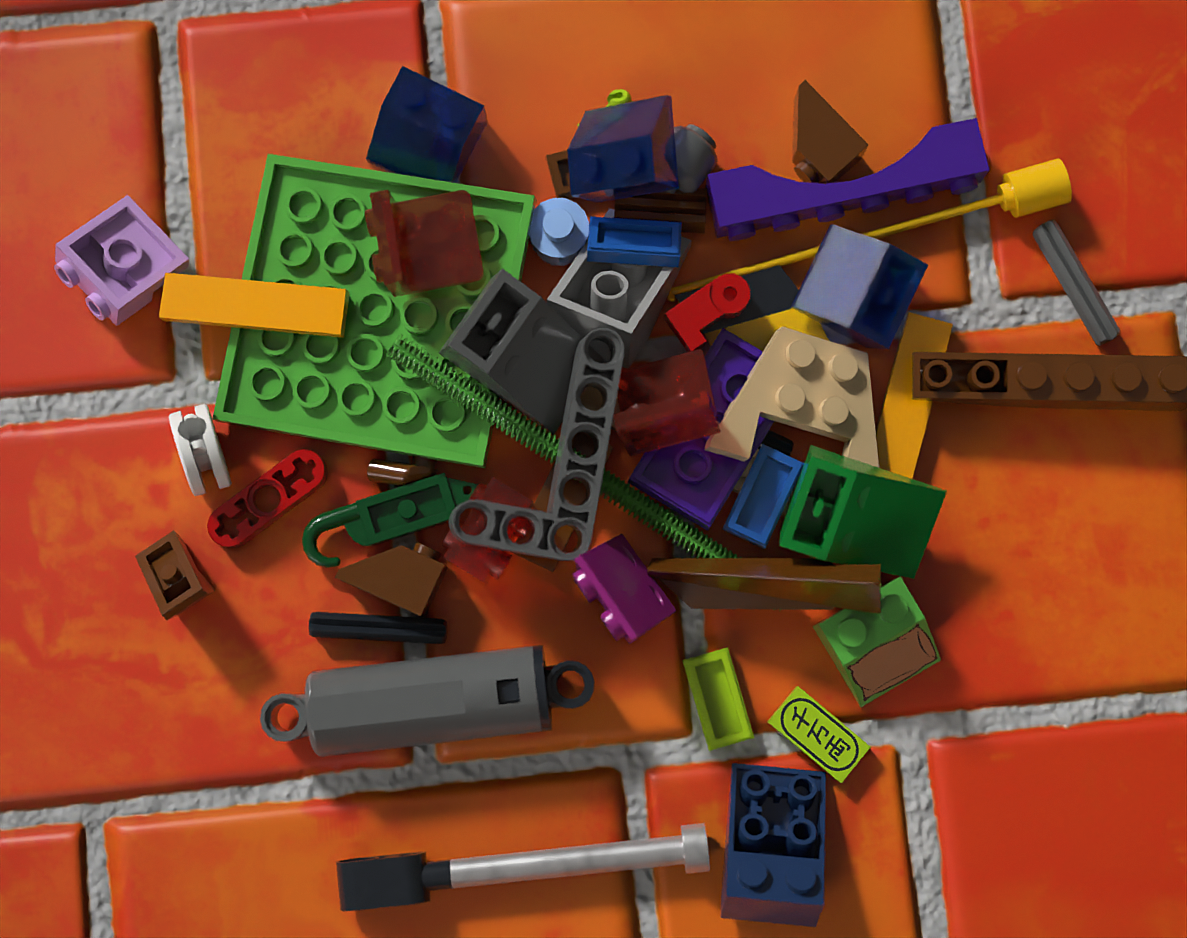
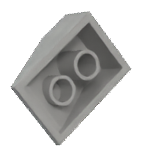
[547,208,691,369]

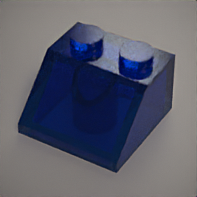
[366,66,487,183]
[567,95,679,202]

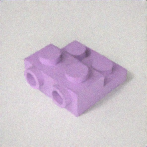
[54,195,189,326]

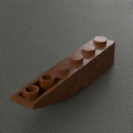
[912,352,1187,411]

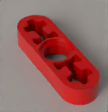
[207,449,328,548]

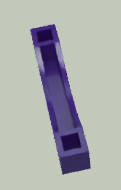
[705,118,989,241]

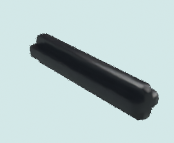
[308,612,447,644]

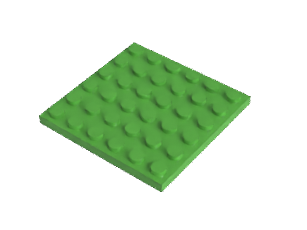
[212,154,536,468]

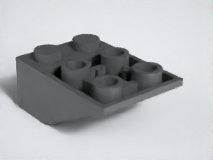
[439,269,605,435]

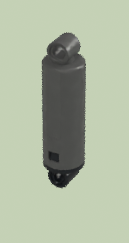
[260,645,595,757]

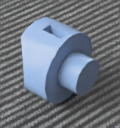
[529,198,589,266]

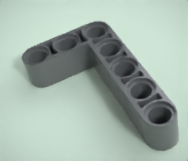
[449,328,624,561]

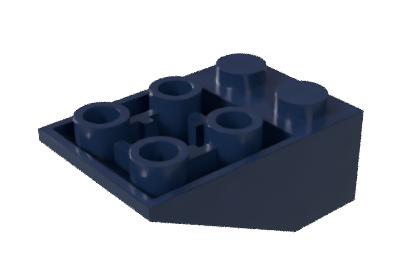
[720,763,826,927]

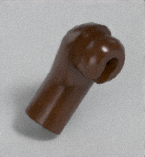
[367,456,438,486]

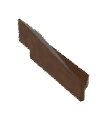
[647,558,881,613]

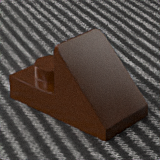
[135,531,215,620]

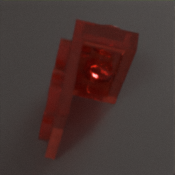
[365,189,484,297]

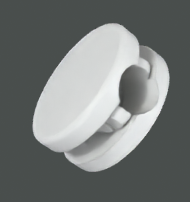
[169,404,232,496]

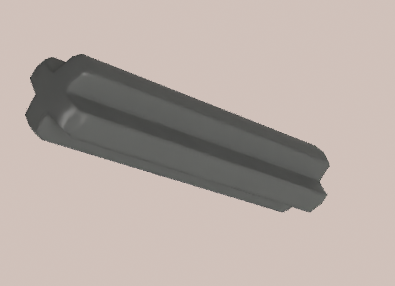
[1033,220,1120,345]

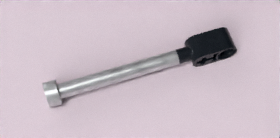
[336,823,710,911]

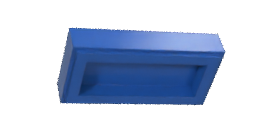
[587,216,682,268]
[722,444,804,549]

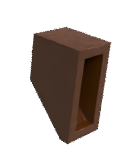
[792,80,869,184]
[335,542,448,618]

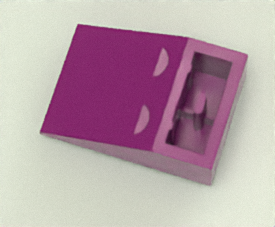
[572,534,677,645]

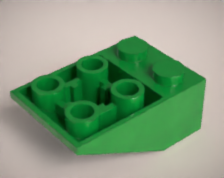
[780,445,947,579]

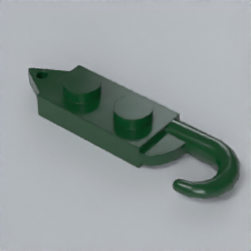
[302,473,481,568]

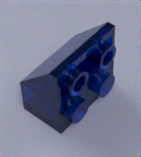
[791,224,928,349]

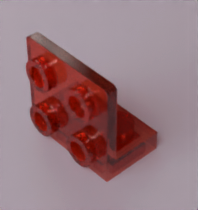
[613,349,721,456]

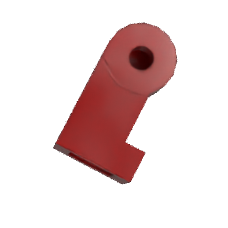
[664,273,750,356]

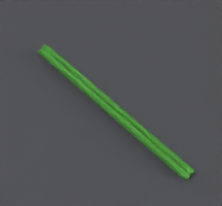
[387,334,782,612]

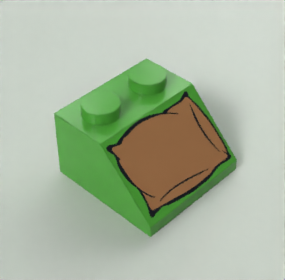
[812,576,941,707]

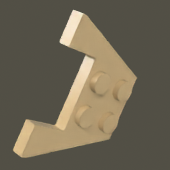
[704,326,879,468]

